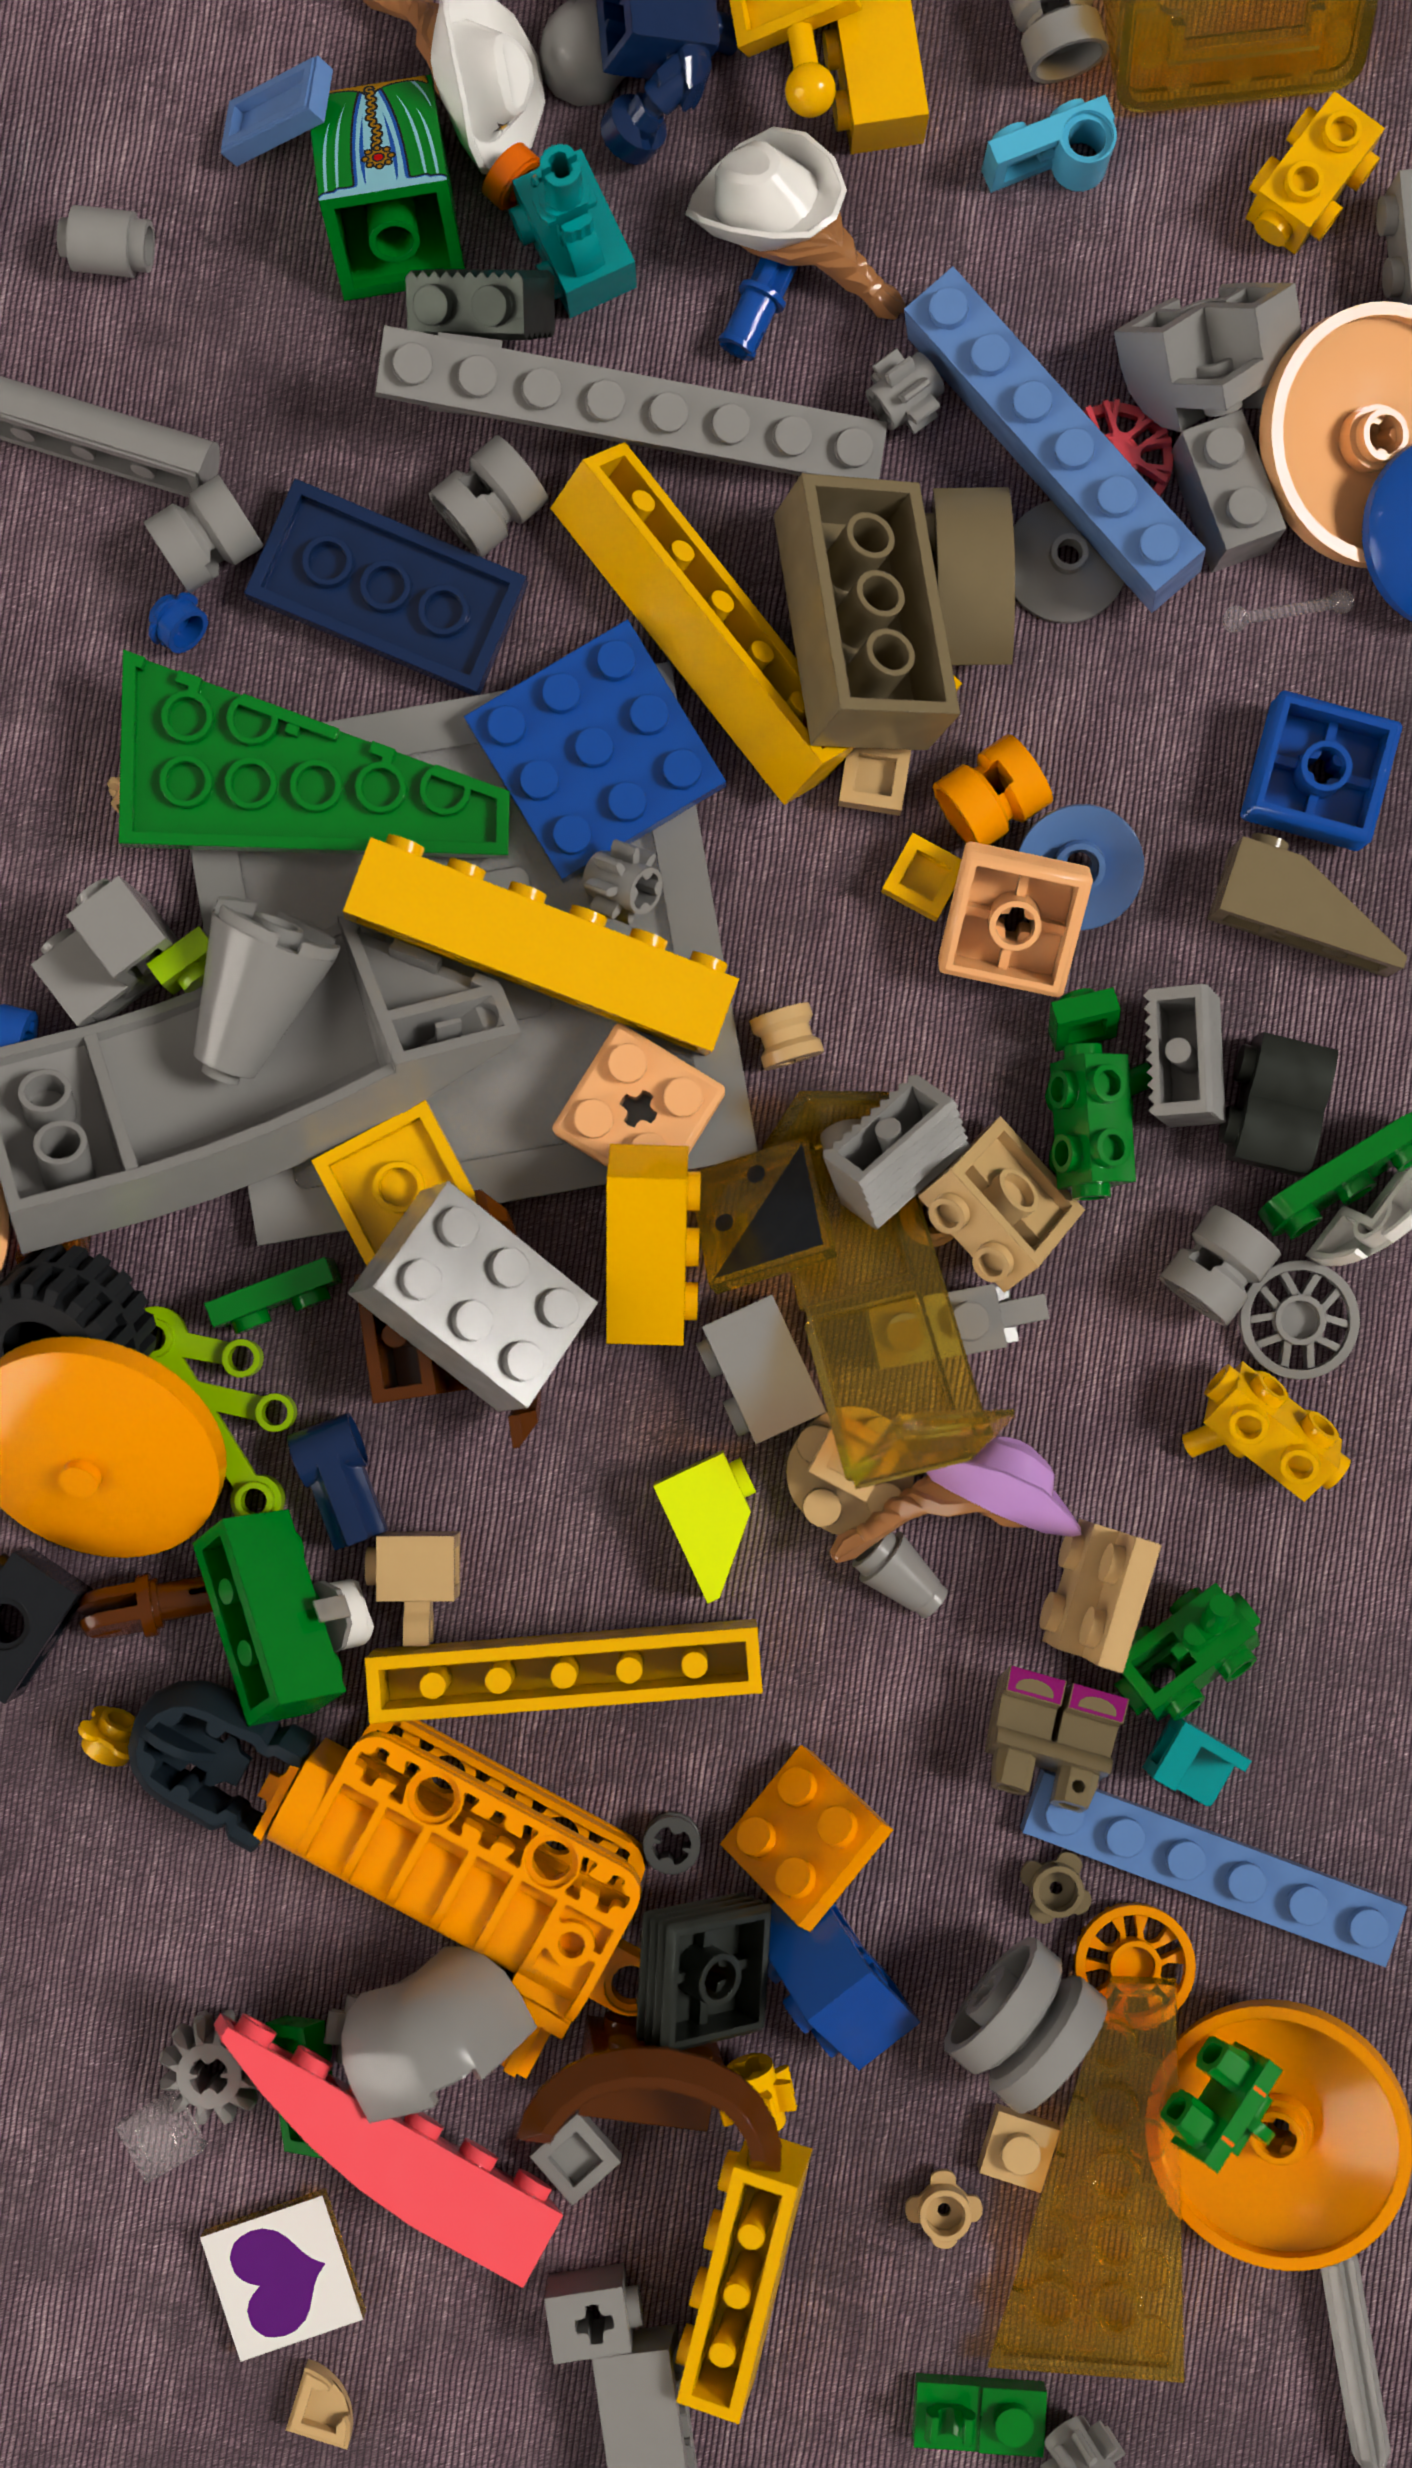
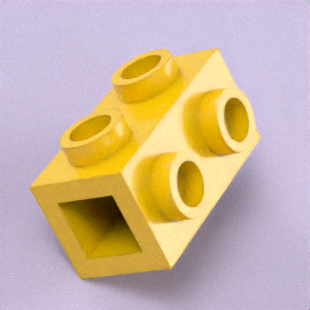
[1246,91,1385,255]

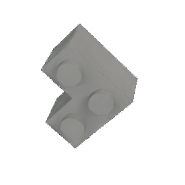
[30,876,179,1027]

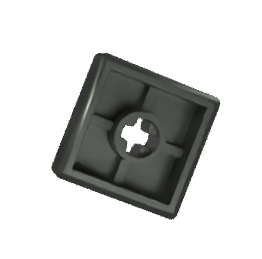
[636,1892,772,2050]

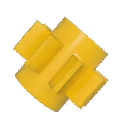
[719,2053,797,2132]

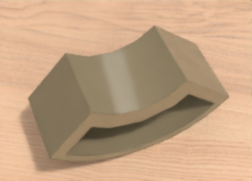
[925,487,1015,665]

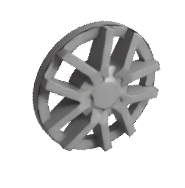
[1238,1260,1360,1380]

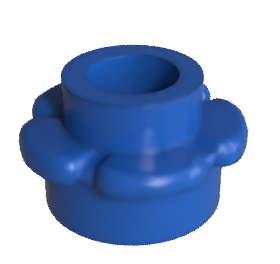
[148,592,208,653]

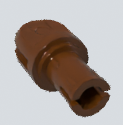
[77,1572,213,1638]

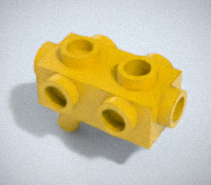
[1182,1361,1351,1502]

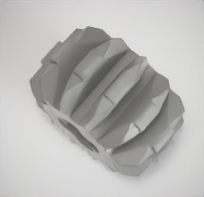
[159,2009,259,2126]

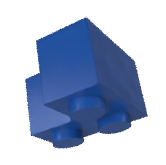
[768,1902,921,2070]

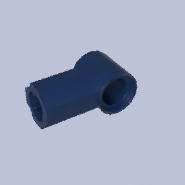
[287,1412,388,1551]

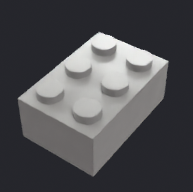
[347,1181,598,1412]

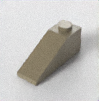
[1207,833,1408,978]

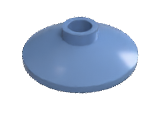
[1018,804,1144,930]

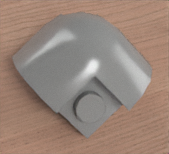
[1114,282,1301,433]
[341,1946,538,2123]

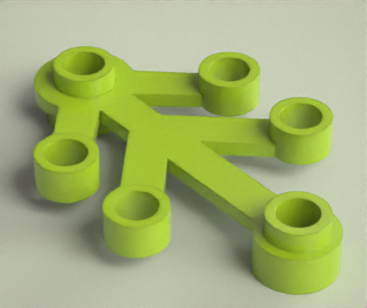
[144,1306,297,1516]

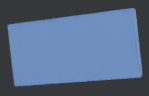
[221,55,333,167]

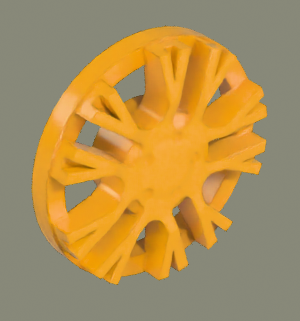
[1073,1902,1196,2027]

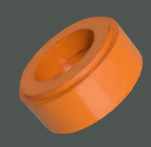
[482,142,540,210]

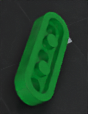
[1257,1112,1412,1239]

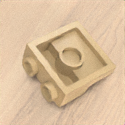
[917,1116,1085,1293]
[1040,1519,1161,1674]

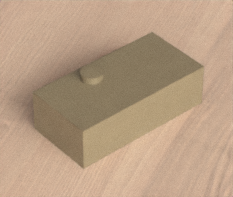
[774,473,960,750]

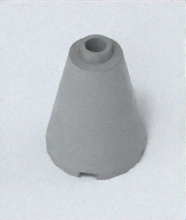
[194,896,340,1085]

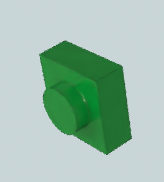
[1048,987,1121,1052]

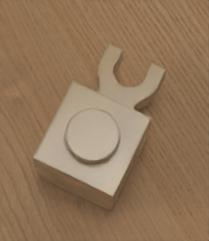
[365,1531,460,1646]

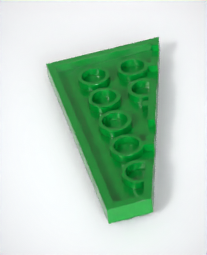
[119,649,510,859]

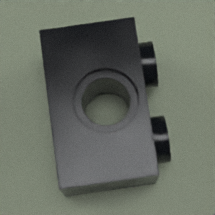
[0,1547,93,1704]

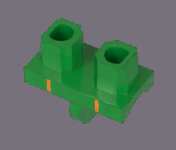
[1160,2036,1283,2173]

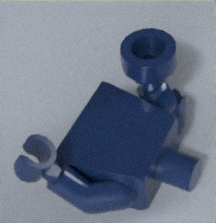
[596,0,738,165]

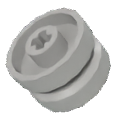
[944,1937,1108,2114]

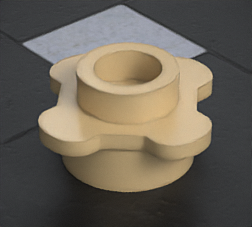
[905,2168,983,2249]

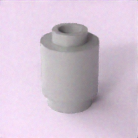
[57,205,155,278]

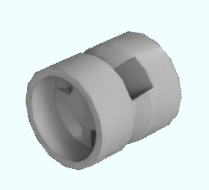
[1009,0,1109,84]
[428,435,549,558]
[143,474,264,593]
[1159,1205,1281,1326]

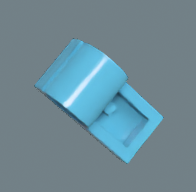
[981,94,1117,193]

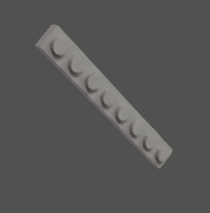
[374,325,888,479]

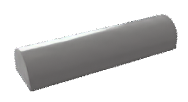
[0,376,220,498]

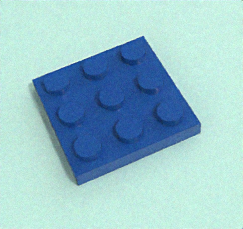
[464,619,726,884]

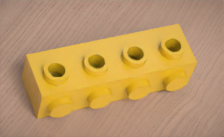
[675,2138,813,2424]

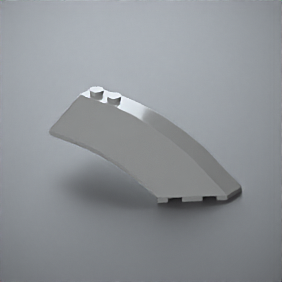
[0,915,521,1254]

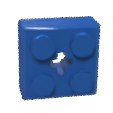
[1240,690,1402,851]

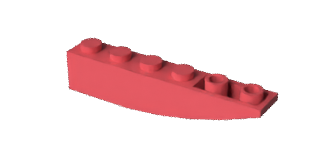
[213,2013,563,2288]

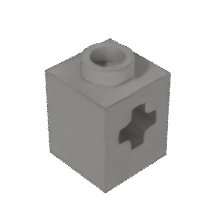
[544,2263,644,2364]

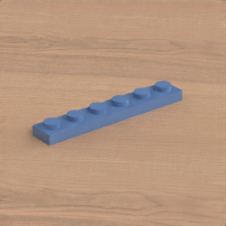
[1020,1768,1407,1968]

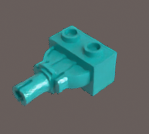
[508,144,637,319]

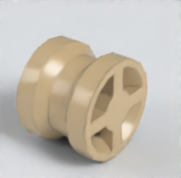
[749,1002,824,1071]

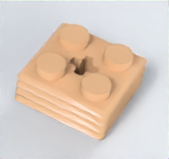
[938,841,1093,998]
[552,1023,725,1167]

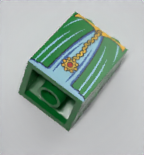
[310,74,465,301]

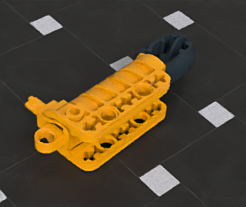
[128,1681,646,2079]

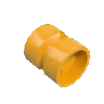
[932,734,1053,845]

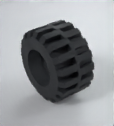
[0,1244,157,1358]

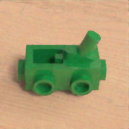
[1045,1043,1153,1201]
[1114,1583,1261,1722]

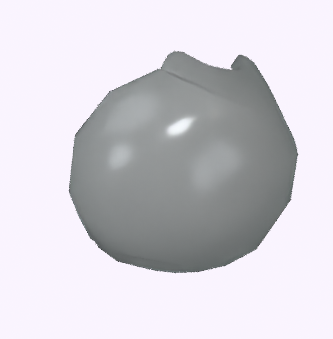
[539,0,626,106]

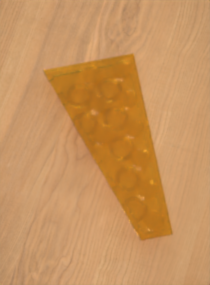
[987,1976,1185,2383]

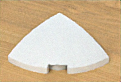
[1305,1166,1412,1267]

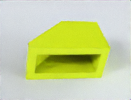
[653,1450,756,1604]

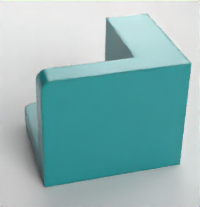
[1142,1717,1252,1806]

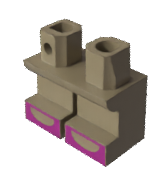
[984,1665,1129,1813]

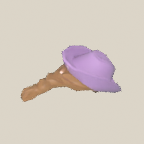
[830,1436,1082,1563]

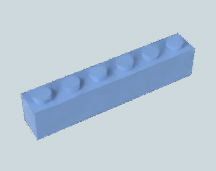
[904,266,1206,613]

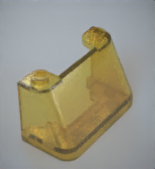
[1103,0,1378,113]

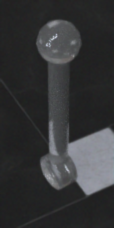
[1222,589,1354,633]

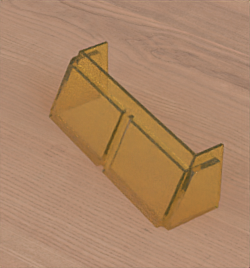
[762,1091,1015,1489]

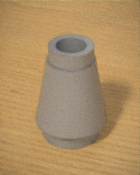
[852,1532,948,1619]

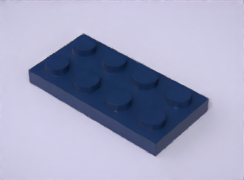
[244,478,528,696]

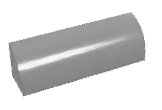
[592,2324,698,2468]

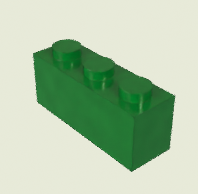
[192,1509,346,1727]

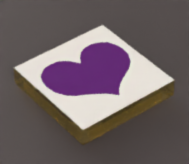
[200,2188,366,2362]

